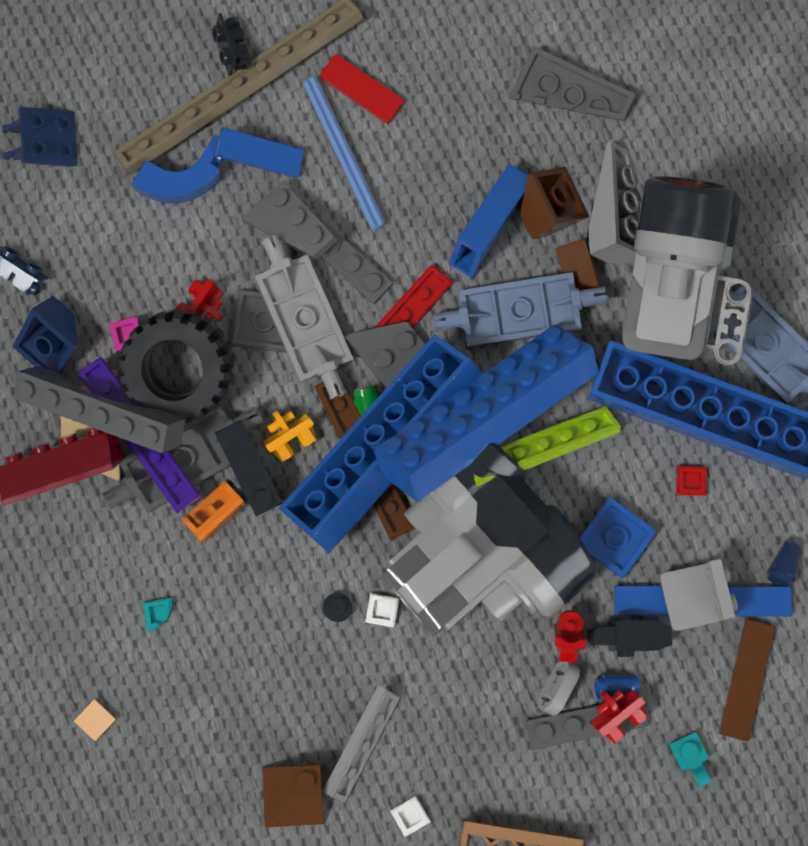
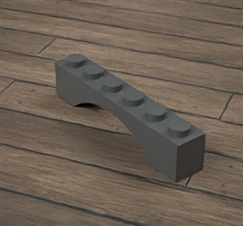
[14,366,185,453]

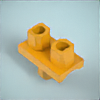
[262,410,317,462]

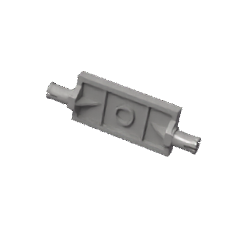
[254,235,353,400]

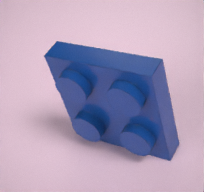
[580,497,657,579]

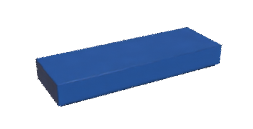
[215,127,304,178]

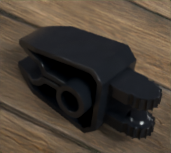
[586,615,672,657]

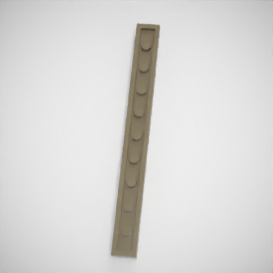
[114,0,363,175]

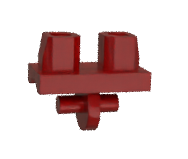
[175,279,224,322]
[553,610,586,663]
[590,689,648,744]

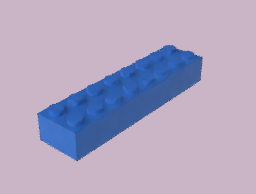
[374,324,599,502]
[278,334,483,553]
[587,340,808,480]

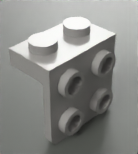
[660,559,738,631]

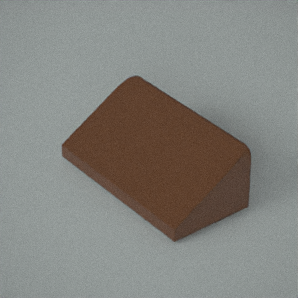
[555,239,599,291]

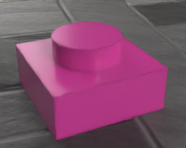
[109,316,140,353]

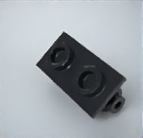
[212,13,251,76]

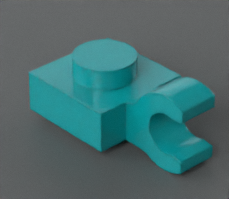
[668,732,711,787]

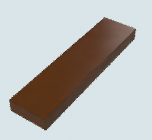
[718,619,775,742]

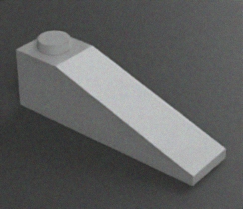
[588,141,642,263]

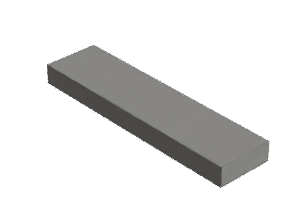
[322,685,400,803]

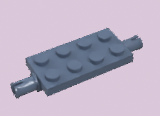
[433,272,607,348]
[714,285,808,404]

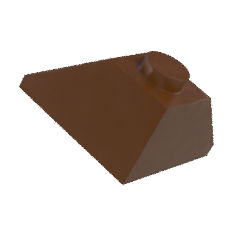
[520,167,589,240]
[262,764,324,827]

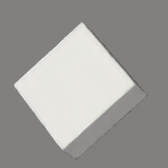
[365,593,399,628]
[390,796,431,837]

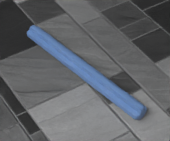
[304,77,385,230]

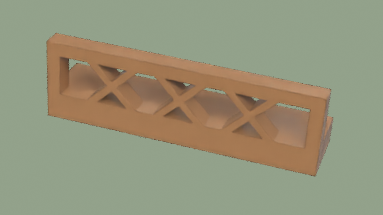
[460,820,584,846]

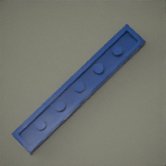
[614,586,792,617]

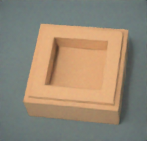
[74,699,117,741]

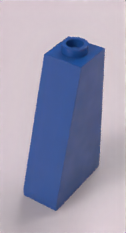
[449,164,528,279]

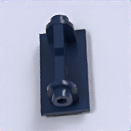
[0,246,48,296]

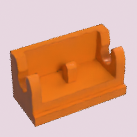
[181,480,246,543]

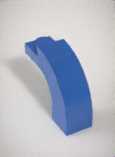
[132,134,225,203]

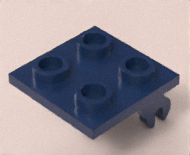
[2,106,77,167]

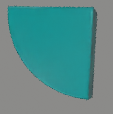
[143,598,173,632]

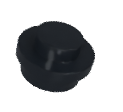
[323,593,352,622]

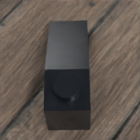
[214,420,282,517]

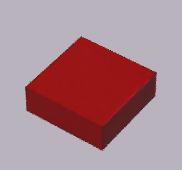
[676,466,707,496]

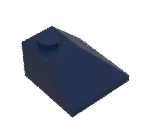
[12,296,78,374]

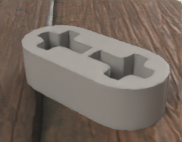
[538,661,580,716]

